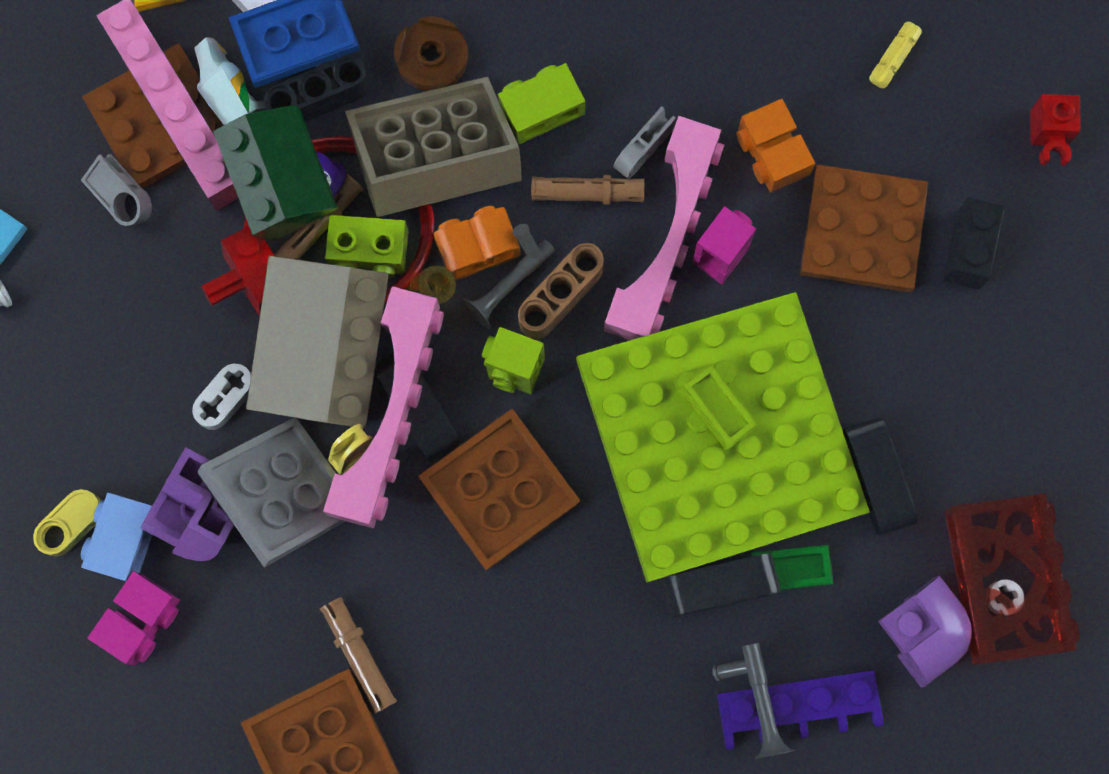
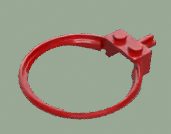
[201,136,435,317]

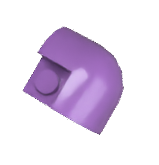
[140,447,234,561]
[878,575,972,687]

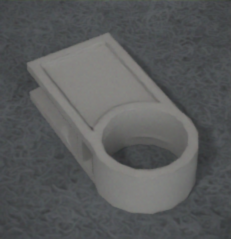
[613,106,676,179]
[81,154,152,226]

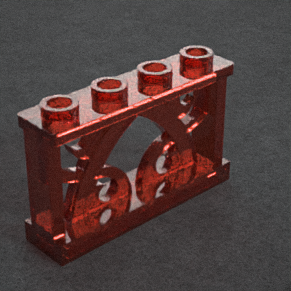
[944,493,1079,665]

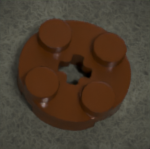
[394,16,469,91]

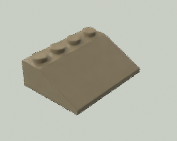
[345,77,522,217]
[246,256,389,428]

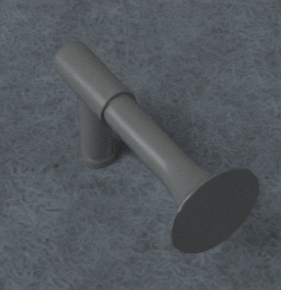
[462,224,555,329]
[712,643,796,759]

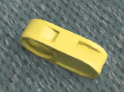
[328,424,373,475]
[33,489,101,557]

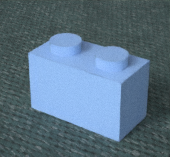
[81,492,152,581]

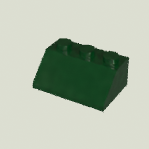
[213,105,338,241]

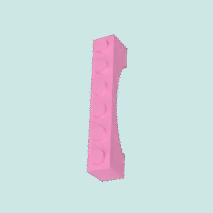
[96,0,238,211]
[604,116,725,340]
[323,286,444,529]

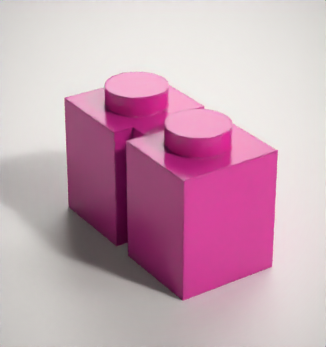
[692,206,756,285]
[87,571,180,666]

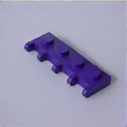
[716,670,884,750]

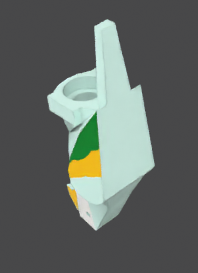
[194,37,266,125]

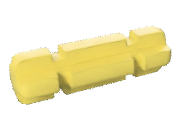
[869,21,922,89]

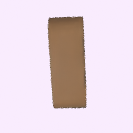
[518,243,604,340]

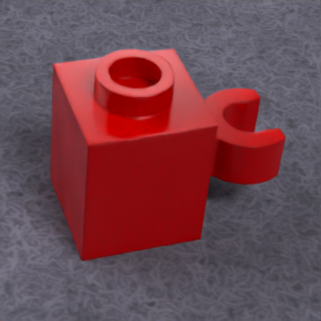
[1030,94,1081,166]

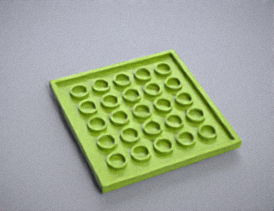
[576,292,870,583]

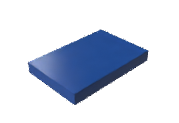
[228,0,360,88]

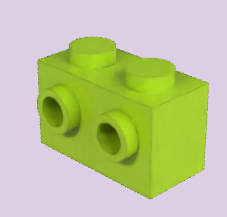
[498,63,585,145]
[325,215,409,278]
[482,327,545,394]

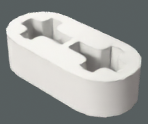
[192,364,251,430]

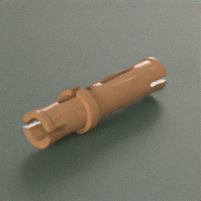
[274,174,364,260]
[531,175,645,205]
[320,597,397,714]

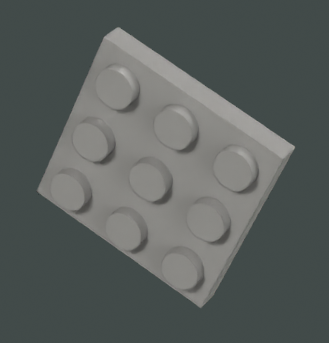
[198,417,345,568]

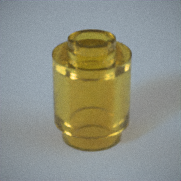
[410,266,456,305]

